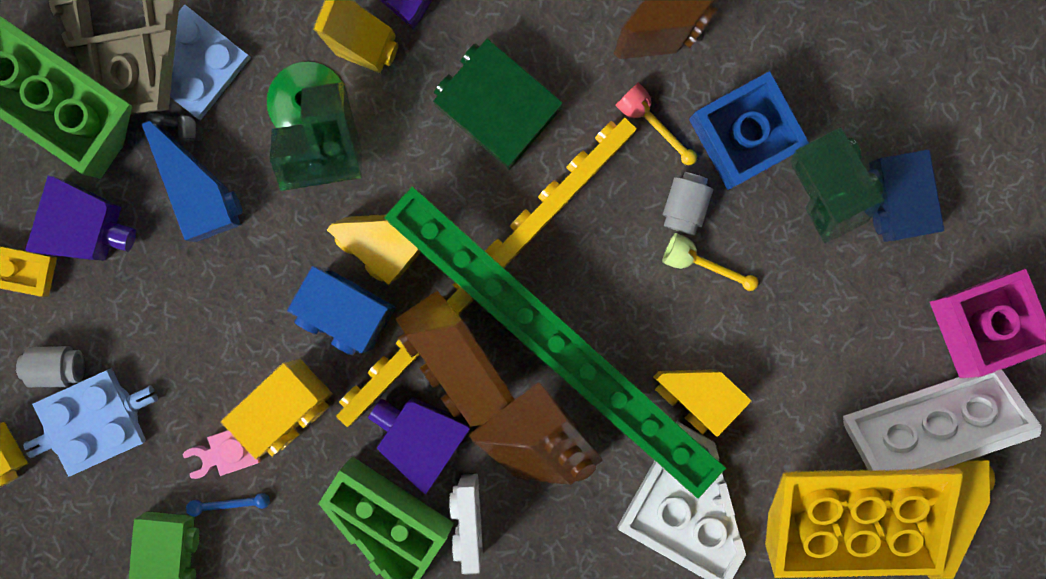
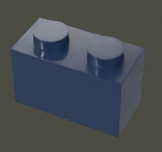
[865,149,945,242]

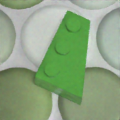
[318,456,454,579]

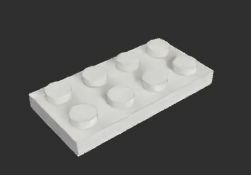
[843,369,1042,470]

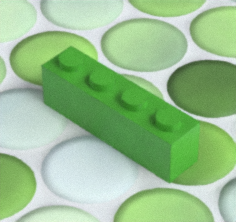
[129,512,200,579]

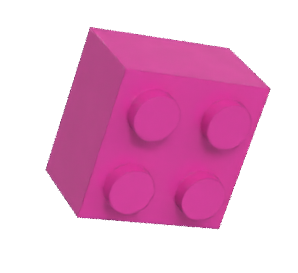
[930,269,1046,378]

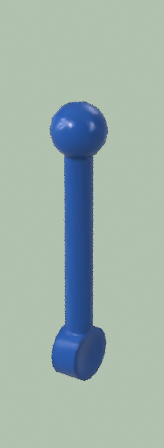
[186,493,270,517]

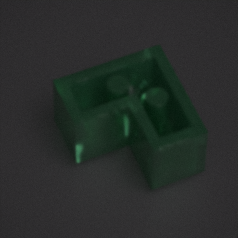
[269,82,362,191]
[790,127,884,244]

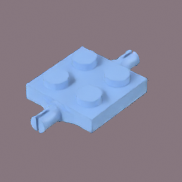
[23,368,158,477]

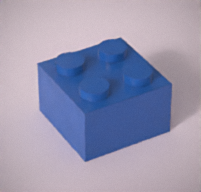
[689,71,810,190]
[287,266,397,355]

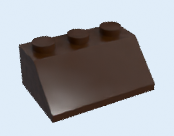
[613,0,718,59]
[396,290,515,426]
[469,382,603,485]

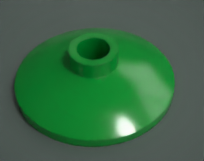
[267,62,347,142]

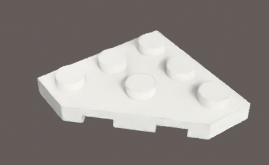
[617,421,746,579]

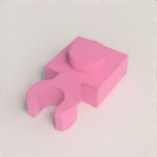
[183,430,261,479]

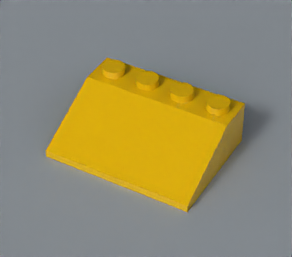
[765,468,963,578]

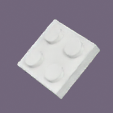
[450,474,483,574]

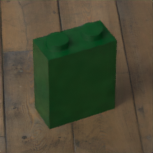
[433,39,563,170]

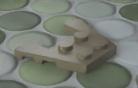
[49,0,180,115]

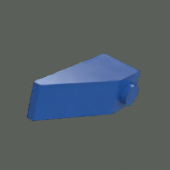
[142,121,243,242]

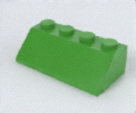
[0,16,132,179]

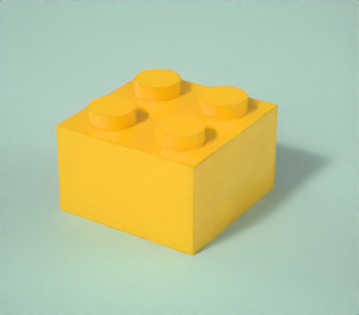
[221,359,333,460]

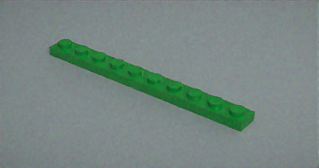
[384,187,726,499]

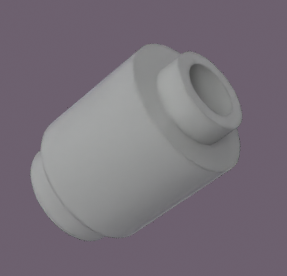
[663,172,714,235]
[16,346,85,388]

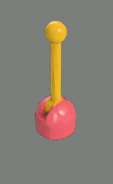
[615,82,697,165]

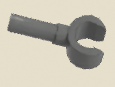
[146,112,203,141]

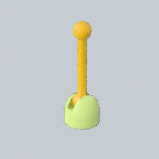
[662,233,759,291]

